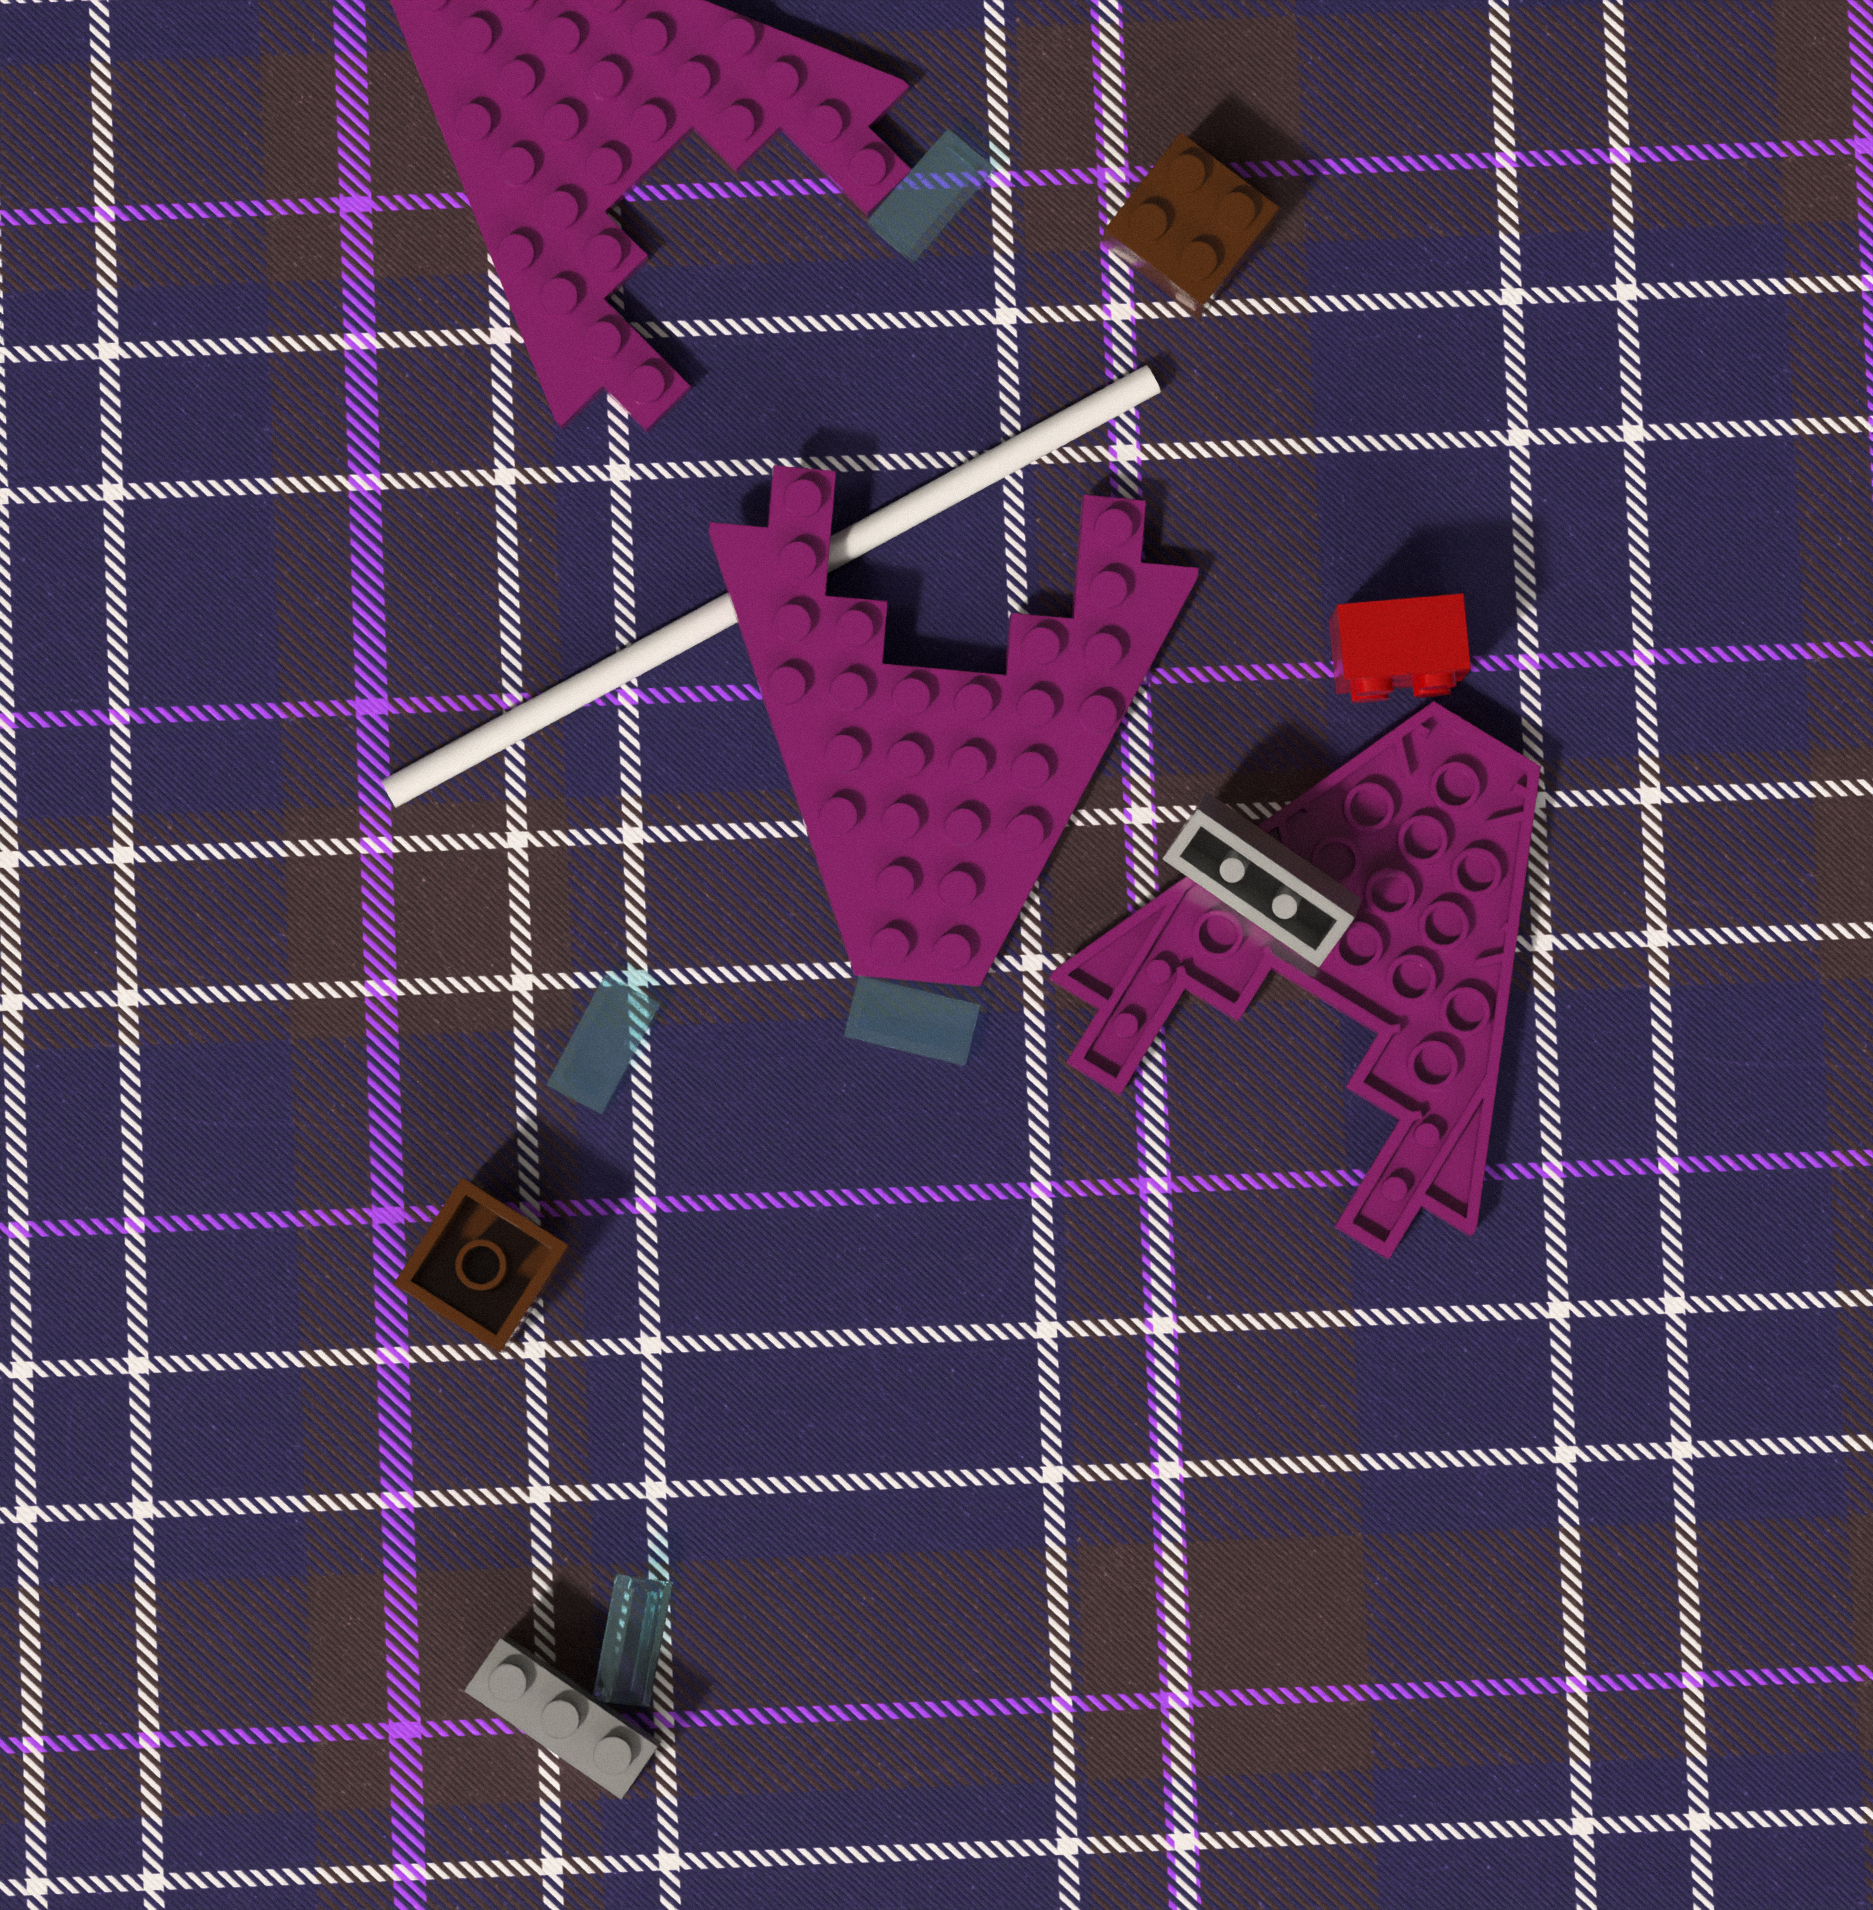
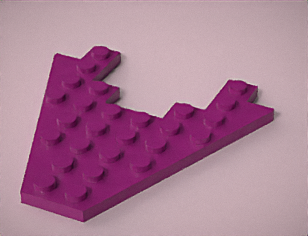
[390,0,912,433]
[708,465,1199,987]
[1049,701,1541,1260]

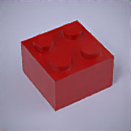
[1329,593,1471,703]

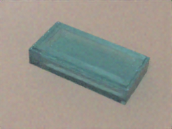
[867,129,995,265]
[546,975,661,1115]
[844,976,980,1067]
[593,1573,673,1707]

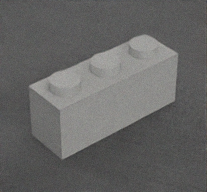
[1163,792,1362,968]
[464,1635,661,1799]

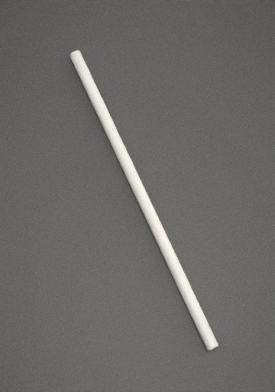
[381,365,1161,808]

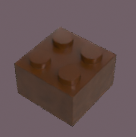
[1102,132,1280,319]
[393,1177,573,1353]

